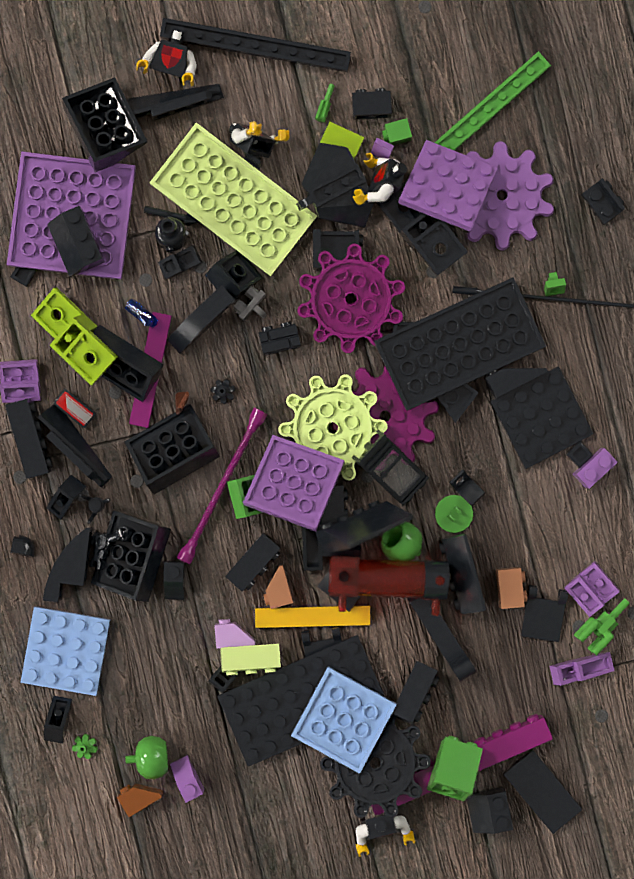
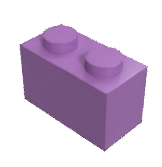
[573,448,618,489]

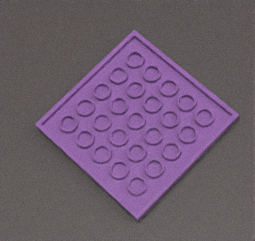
[7,152,136,280]

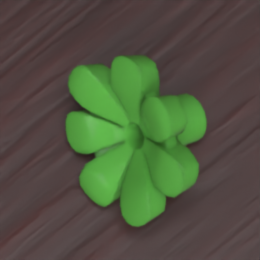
[72,734,98,759]

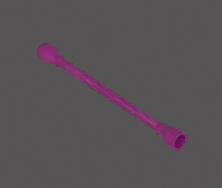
[177,407,268,564]

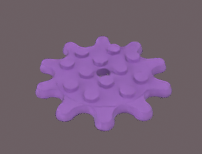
[466,141,554,251]

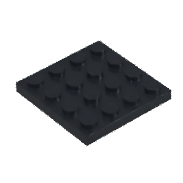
[490,366,594,469]

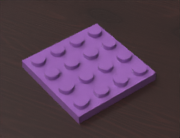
[398,140,497,232]
[243,435,344,531]

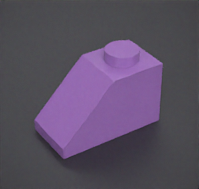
[170,755,205,803]

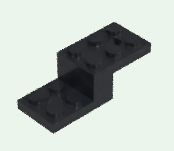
[377,180,468,276]

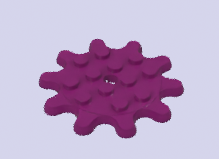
[297,244,405,353]
[331,366,439,471]

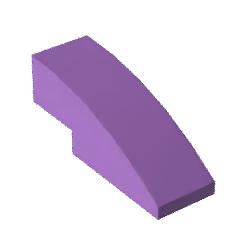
[549,652,614,686]

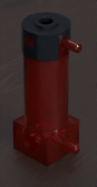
[328,556,450,616]

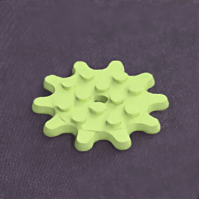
[278,375,388,481]

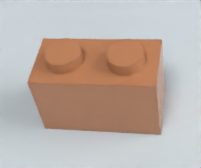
[496,567,527,609]

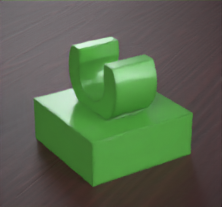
[544,272,566,296]

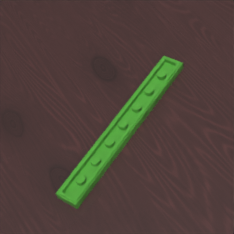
[435,51,551,151]

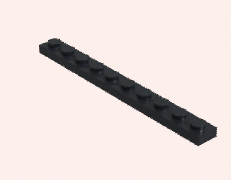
[160,18,351,72]

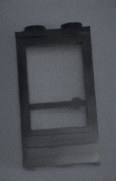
[351,430,429,506]

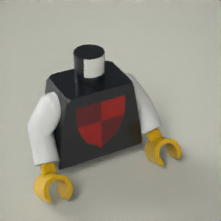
[136,30,197,86]
[229,122,289,158]
[353,153,407,205]
[356,815,415,857]

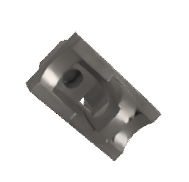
[233,286,266,321]

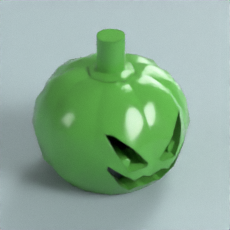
[381,522,423,564]
[126,736,168,779]

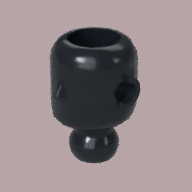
[155,216,189,253]

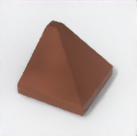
[175,391,189,415]

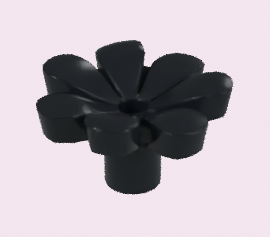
[211,379,236,404]

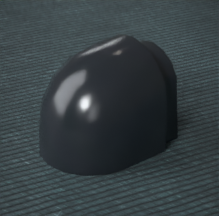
[10,535,35,557]

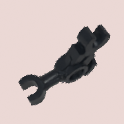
[89,529,130,570]

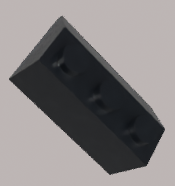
[47,205,105,277]

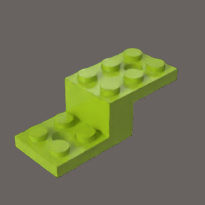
[31,287,118,386]

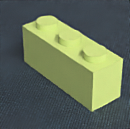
[220,644,281,676]

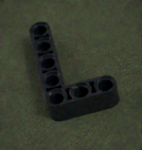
[406,588,477,682]

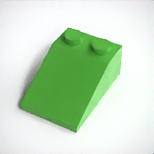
[227,475,263,519]

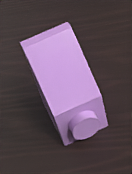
[215,619,256,648]

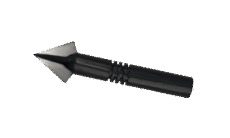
[144,206,199,225]

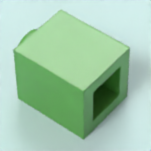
[382,118,412,146]

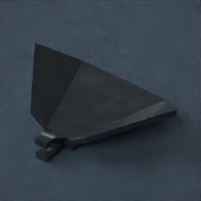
[296,143,374,228]

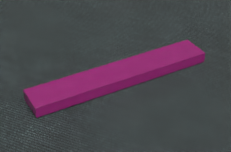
[129,312,172,428]

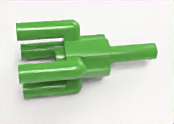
[574,598,630,656]

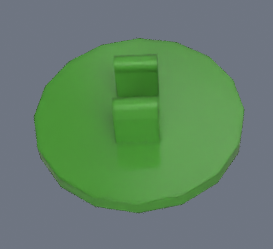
[435,495,473,533]

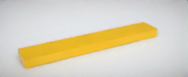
[255,605,370,628]

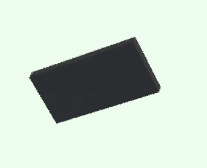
[503,749,582,834]

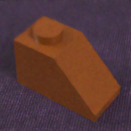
[117,783,164,817]

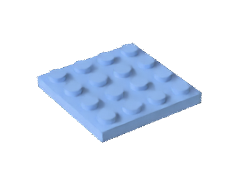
[21,606,111,696]
[291,666,397,773]

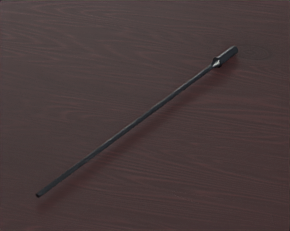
[452,286,634,308]

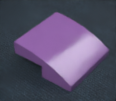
[0,359,41,403]
[565,561,620,617]

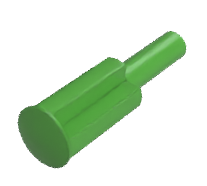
[314,84,335,123]

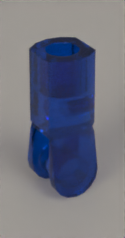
[125,299,158,327]

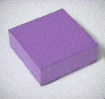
[371,138,394,159]

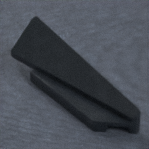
[128,84,224,121]
[38,404,112,488]

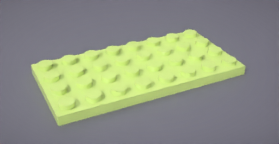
[150,123,317,277]

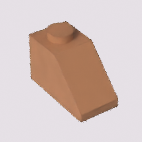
[263,565,293,609]

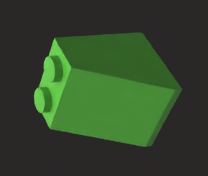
[426,736,483,801]

